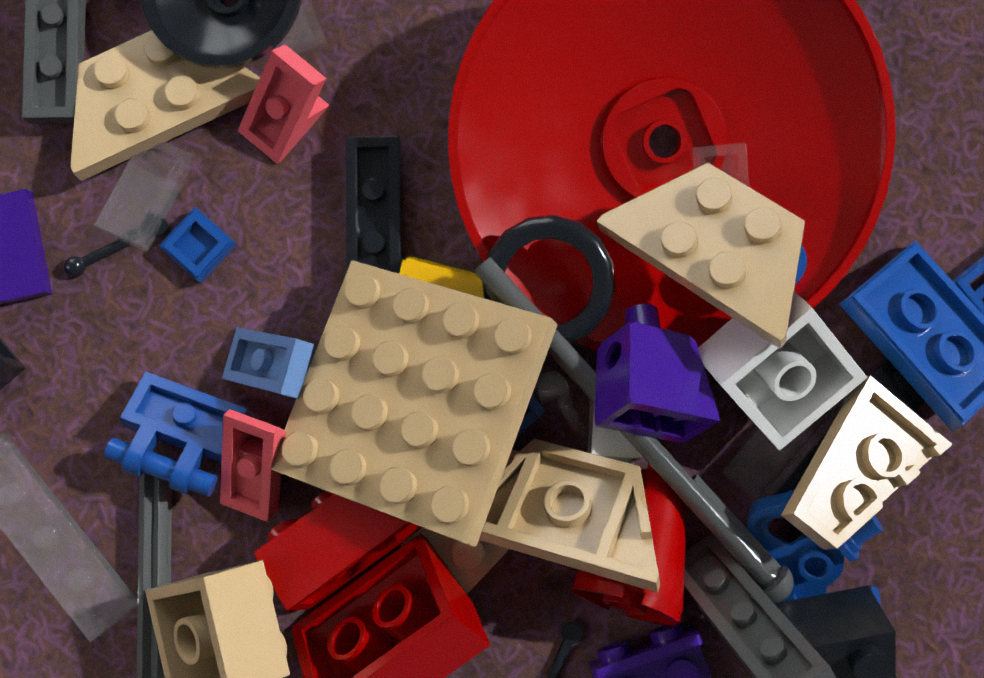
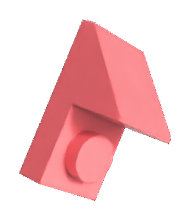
[237,44,329,164]
[220,409,286,522]

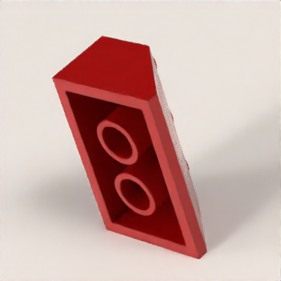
[291,533,490,678]

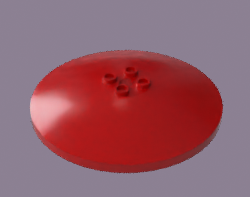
[448,0,896,351]

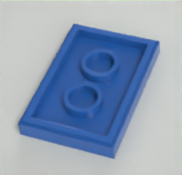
[839,240,984,431]

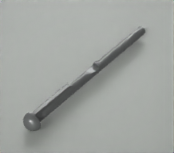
[474,257,794,604]

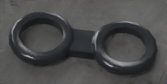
[482,215,616,344]

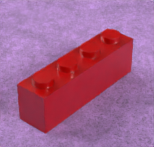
[253,491,423,611]

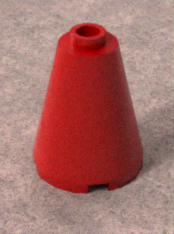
[571,464,687,626]

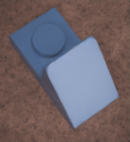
[222,327,315,399]

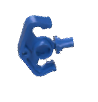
[747,490,883,604]

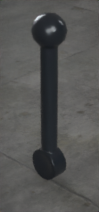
[64,215,168,277]
[547,621,583,678]

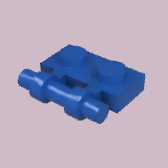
[104,371,248,497]

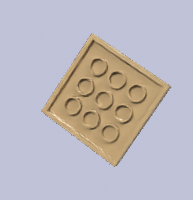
[271,260,558,547]

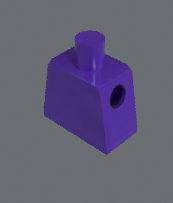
[595,304,720,444]

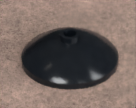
[141,0,302,68]

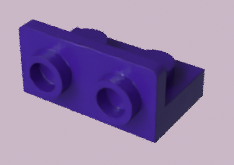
[588,622,712,678]

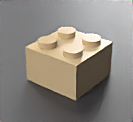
[145,560,290,678]

